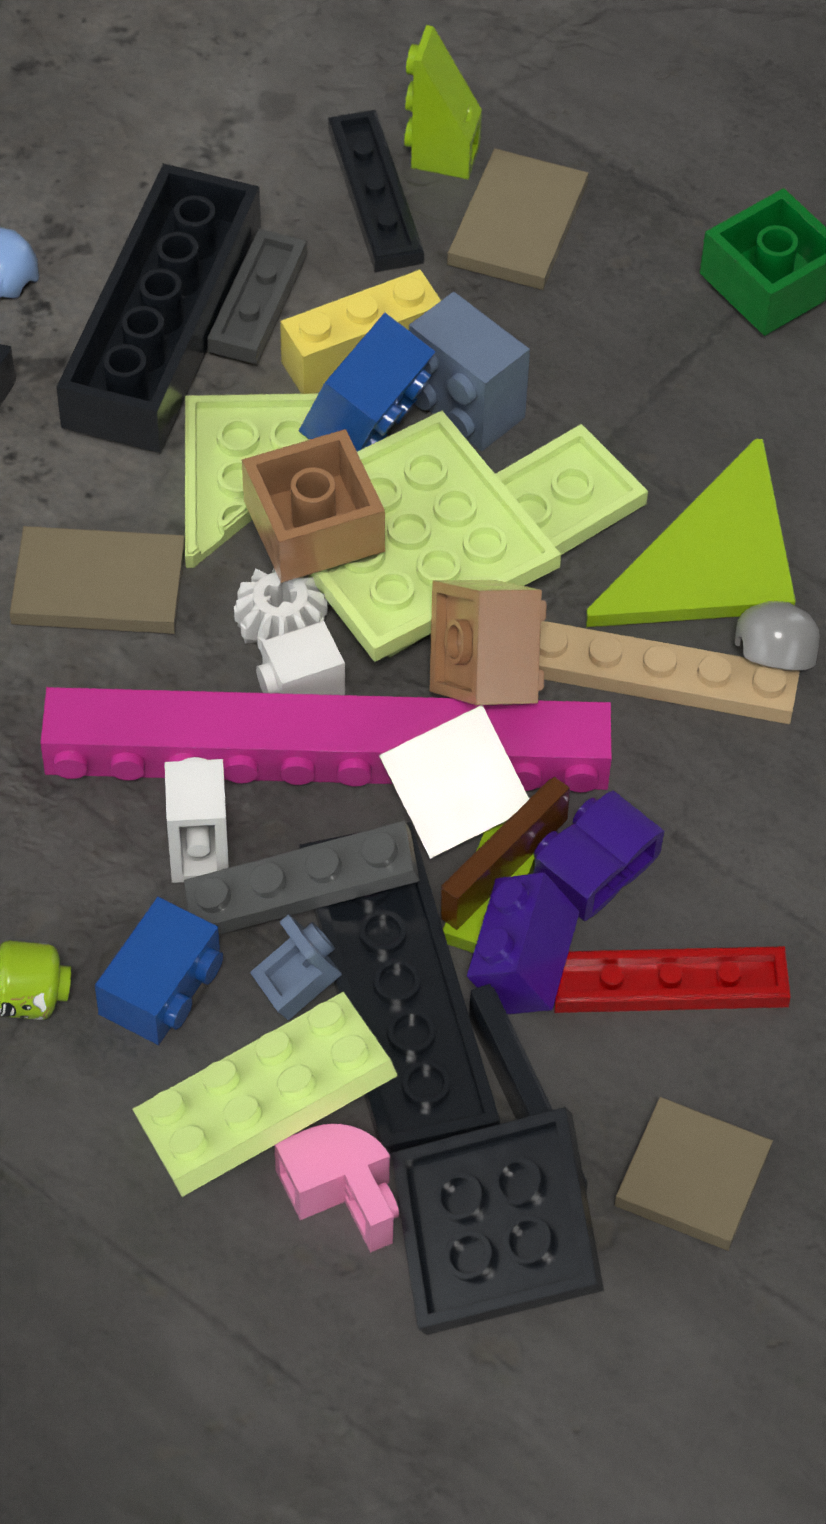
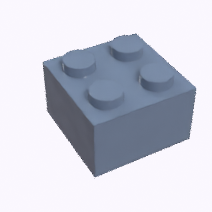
[409,291,530,452]

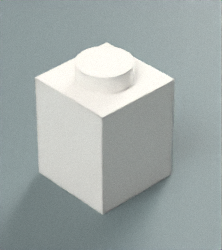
[256,621,345,695]

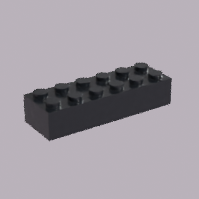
[56,163,261,453]

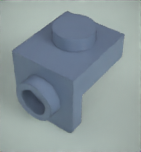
[250,914,342,1020]

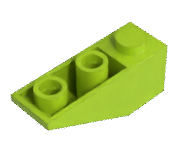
[404,25,482,179]

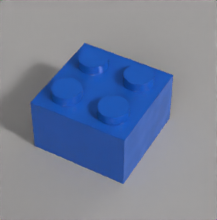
[298,313,436,451]

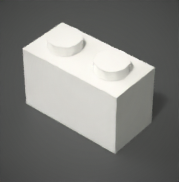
[164,757,229,883]

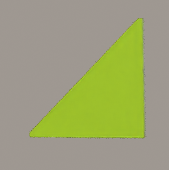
[585,438,796,627]

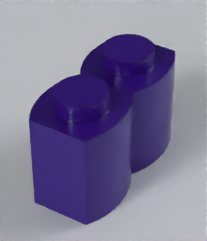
[534,790,665,921]

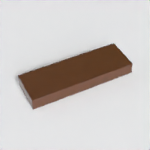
[441,777,570,930]

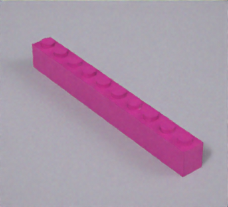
[41,687,612,792]

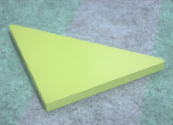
[185,393,319,568]

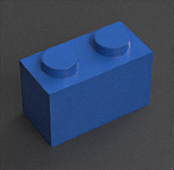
[95,897,223,1045]

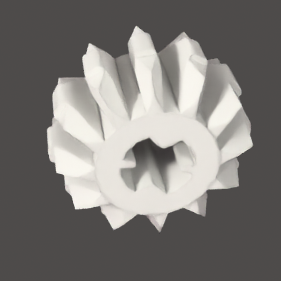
[234,568,328,654]

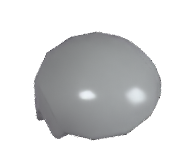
[735,601,820,670]

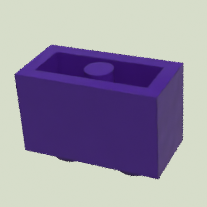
[467,872,580,1014]

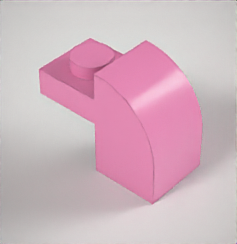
[274,1124,399,1253]

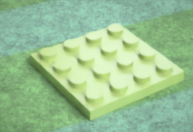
[308,410,561,662]

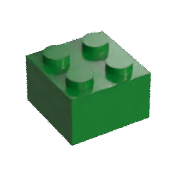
[700,188,826,336]

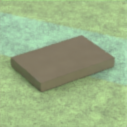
[447,148,589,290]
[10,526,185,634]

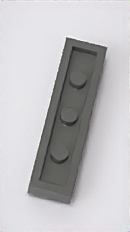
[184,820,419,934]

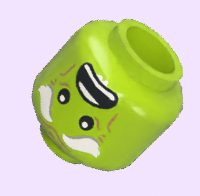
[0,940,71,1020]

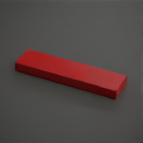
[554,946,791,1013]

